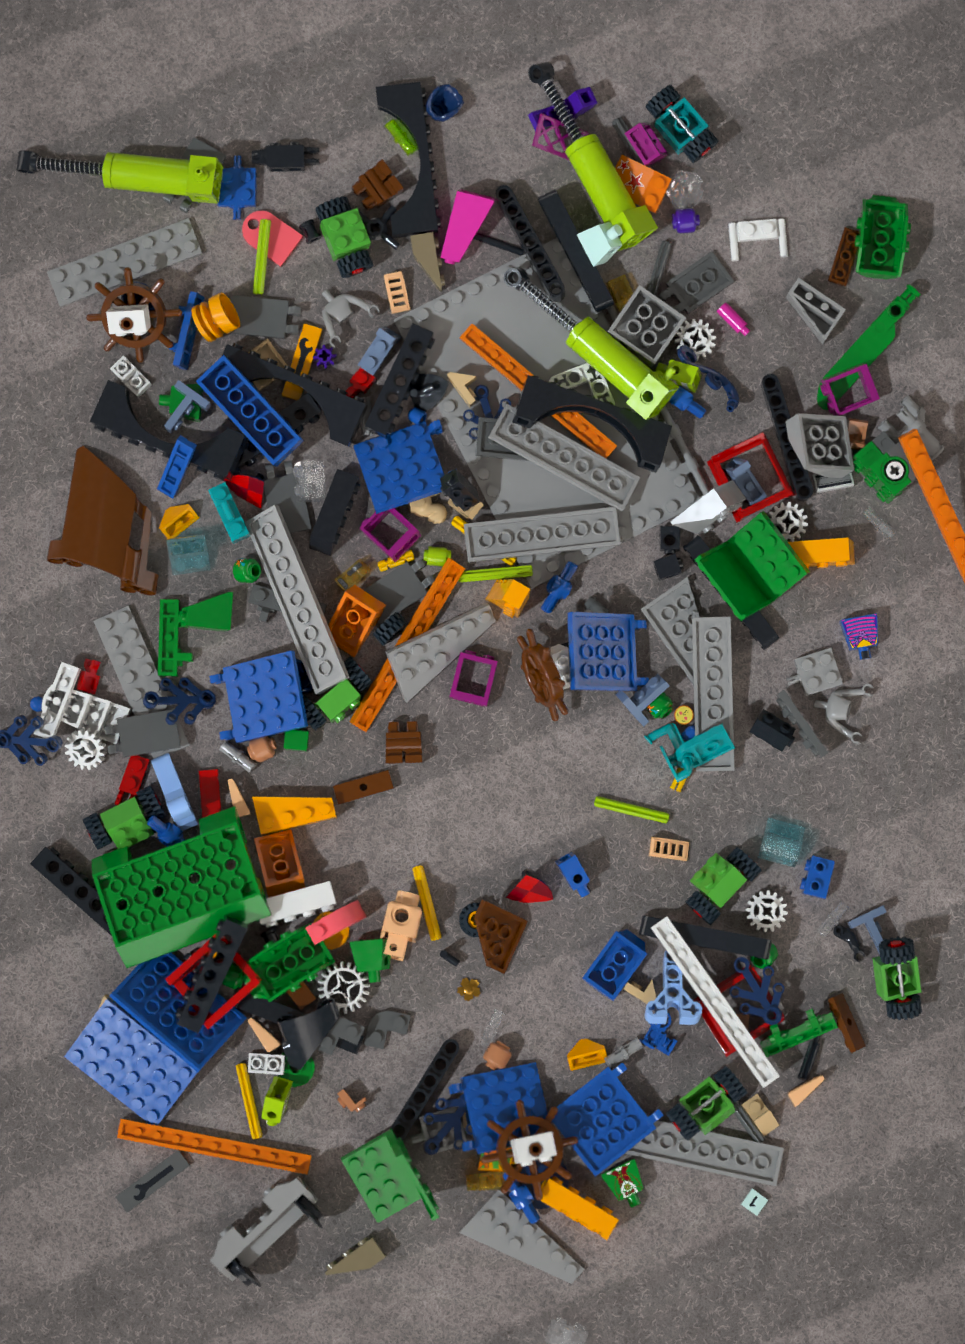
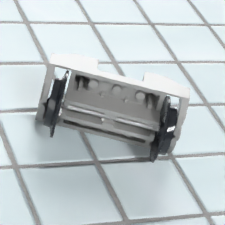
[210,1176,323,1287]

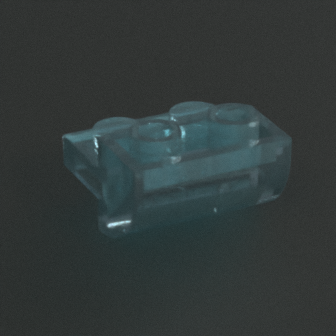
[167,534,211,575]
[758,817,805,868]

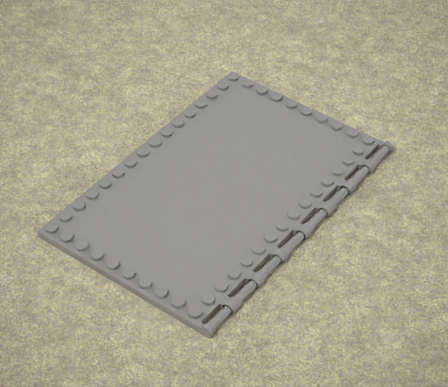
[393,238,710,589]

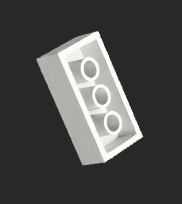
[260,881,337,928]

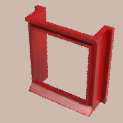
[707,432,795,523]
[165,934,261,1029]
[693,965,785,1057]

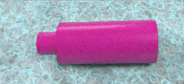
[717,302,750,336]

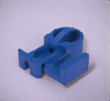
[640,1012,677,1056]

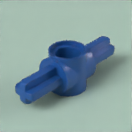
[668,386,706,418]
[541,561,578,613]
[147,816,185,847]
[503,1173,540,1224]

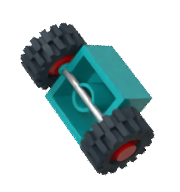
[645,84,719,163]

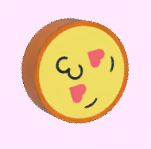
[674,705,694,725]

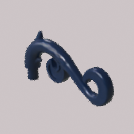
[677,345,739,412]

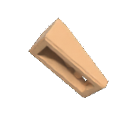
[384,271,410,314]
[228,779,251,818]
[649,837,689,861]
[248,1018,282,1053]
[787,1075,824,1107]

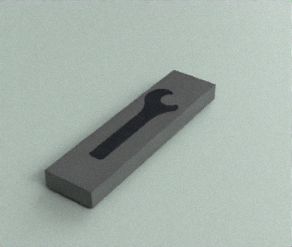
[116,1150,190,1212]

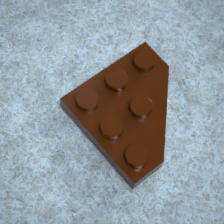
[474,900,528,974]

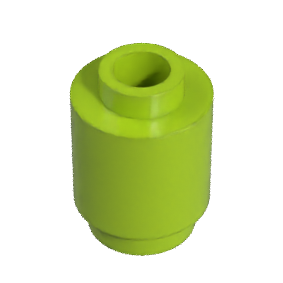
[423,546,451,567]

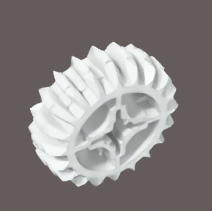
[318,961,370,1014]

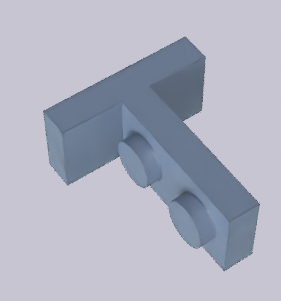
[358,326,402,376]
[164,380,211,433]
[722,457,767,506]
[616,674,669,727]
[847,905,886,955]

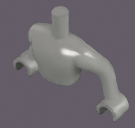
[322,289,379,348]
[814,684,874,745]

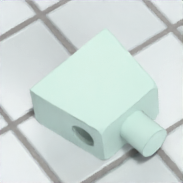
[577,222,623,267]

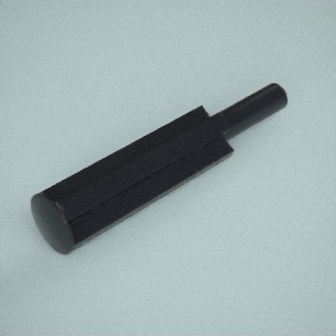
[797,1035,821,1082]

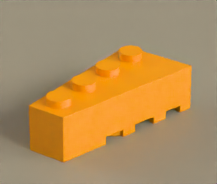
[788,538,855,569]
[486,579,530,618]
[252,797,337,835]
[541,1176,619,1240]

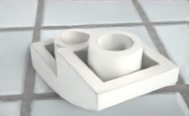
[110,356,152,398]
[248,1053,285,1075]

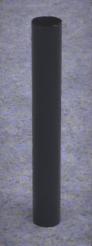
[474,233,524,256]

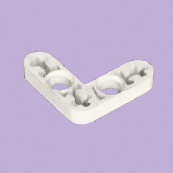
[549,363,615,405]

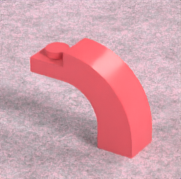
[306,900,367,945]

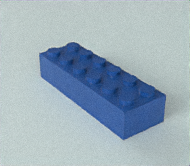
[196,355,304,467]

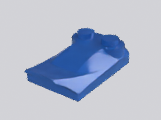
[582,929,647,1001]

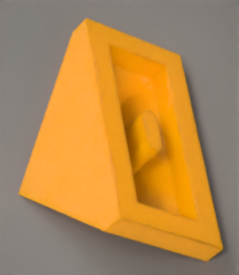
[159,504,199,541]
[567,1039,607,1071]

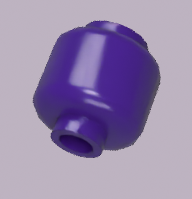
[672,208,700,234]

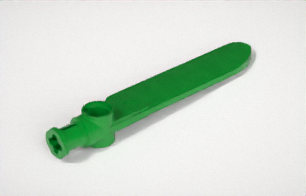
[817,284,921,410]

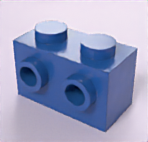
[800,856,835,899]

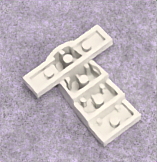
[34,662,132,745]

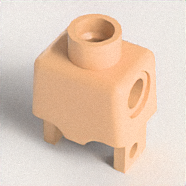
[380,891,422,962]

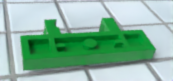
[158,599,193,677]
[760,1008,838,1058]

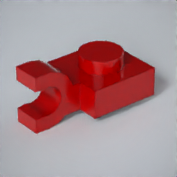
[346,367,377,398]
[76,659,101,695]

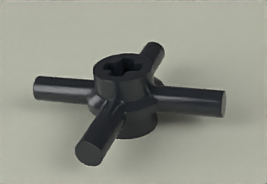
[358,205,400,250]

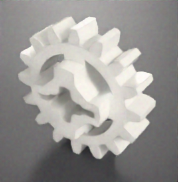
[674,319,716,361]
[768,502,808,542]
[65,728,107,770]
[745,890,788,933]

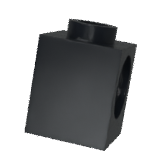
[660,526,680,555]
[653,554,683,581]

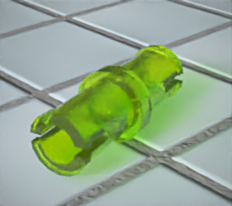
[384,119,417,156]

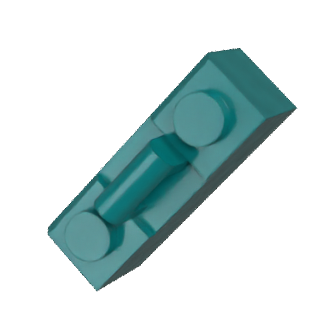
[208,482,250,544]

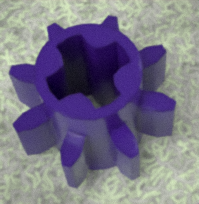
[313,345,337,370]

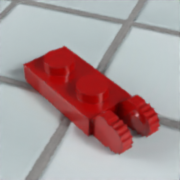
[115,755,150,805]

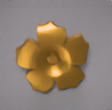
[457,978,480,1001]

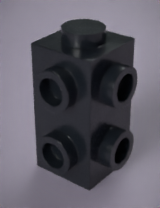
[440,468,480,512]
[749,709,796,752]

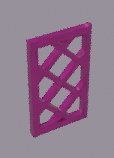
[532,113,589,161]

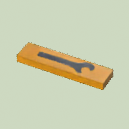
[282,324,322,400]

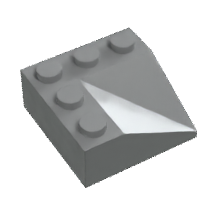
[607,285,686,367]
[786,413,854,478]
[671,480,746,534]

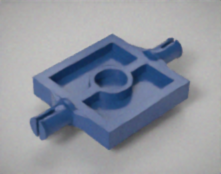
[218,155,257,220]

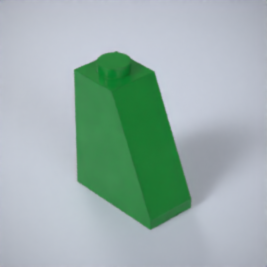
[179,592,233,632]

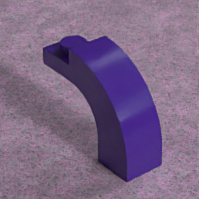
[528,87,598,132]

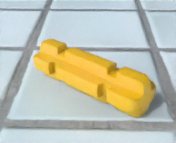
[378,550,415,572]

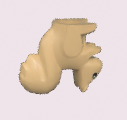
[407,493,447,524]

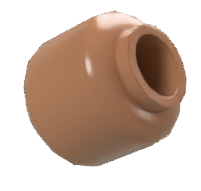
[247,736,277,763]
[483,1041,512,1071]

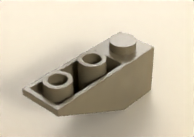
[410,232,445,291]
[325,1237,386,1275]

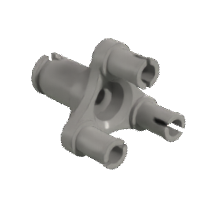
[877,395,945,461]

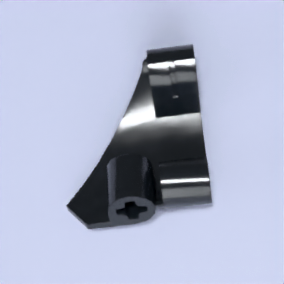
[277,998,340,1070]

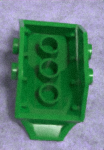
[855,195,911,279]
[242,923,335,1002]

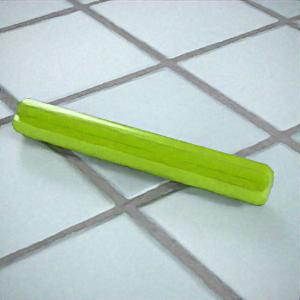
[253,219,271,295]
[458,565,533,583]
[594,796,669,824]

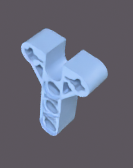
[151,753,198,831]
[644,951,702,1025]

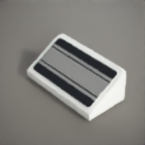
[812,473,854,493]

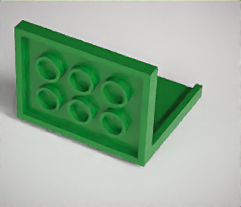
[694,511,810,621]
[340,1129,439,1223]

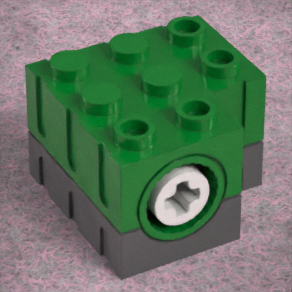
[852,431,917,504]

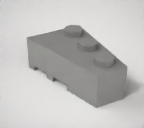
[786,278,846,345]

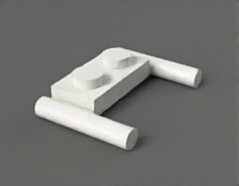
[728,219,788,261]

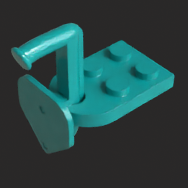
[644,723,735,783]

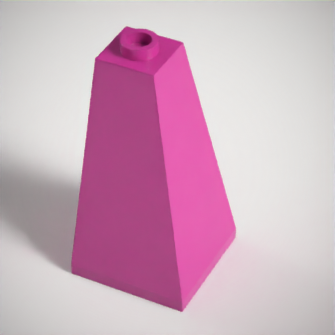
[441,189,496,265]

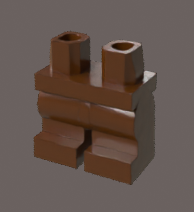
[352,159,404,211]
[385,721,423,764]

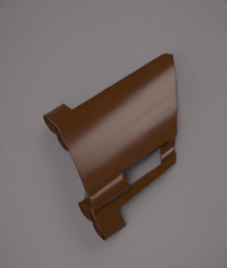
[47,446,159,596]

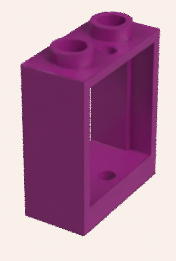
[624,123,669,165]
[820,363,880,416]
[360,508,422,562]
[449,650,498,707]

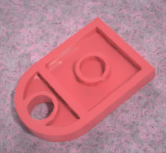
[242,211,303,267]

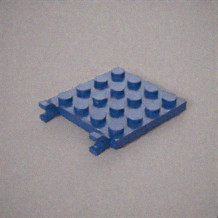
[353,420,452,514]
[568,612,649,692]
[209,651,308,743]
[448,1062,548,1154]
[552,1063,663,1176]

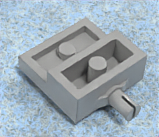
[786,648,843,697]
[411,1107,467,1153]

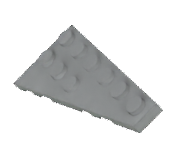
[640,577,700,686]
[385,603,495,703]
[459,1189,585,1284]

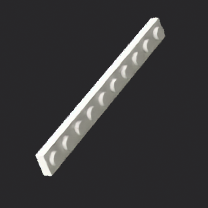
[651,917,780,1088]

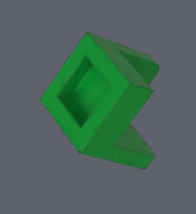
[284,730,309,752]

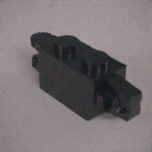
[252,142,320,172]

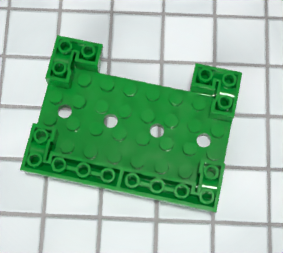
[91,806,272,968]

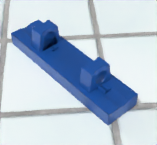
[169,291,205,370]
[157,435,197,499]

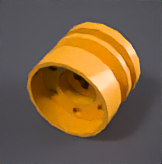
[191,292,240,342]

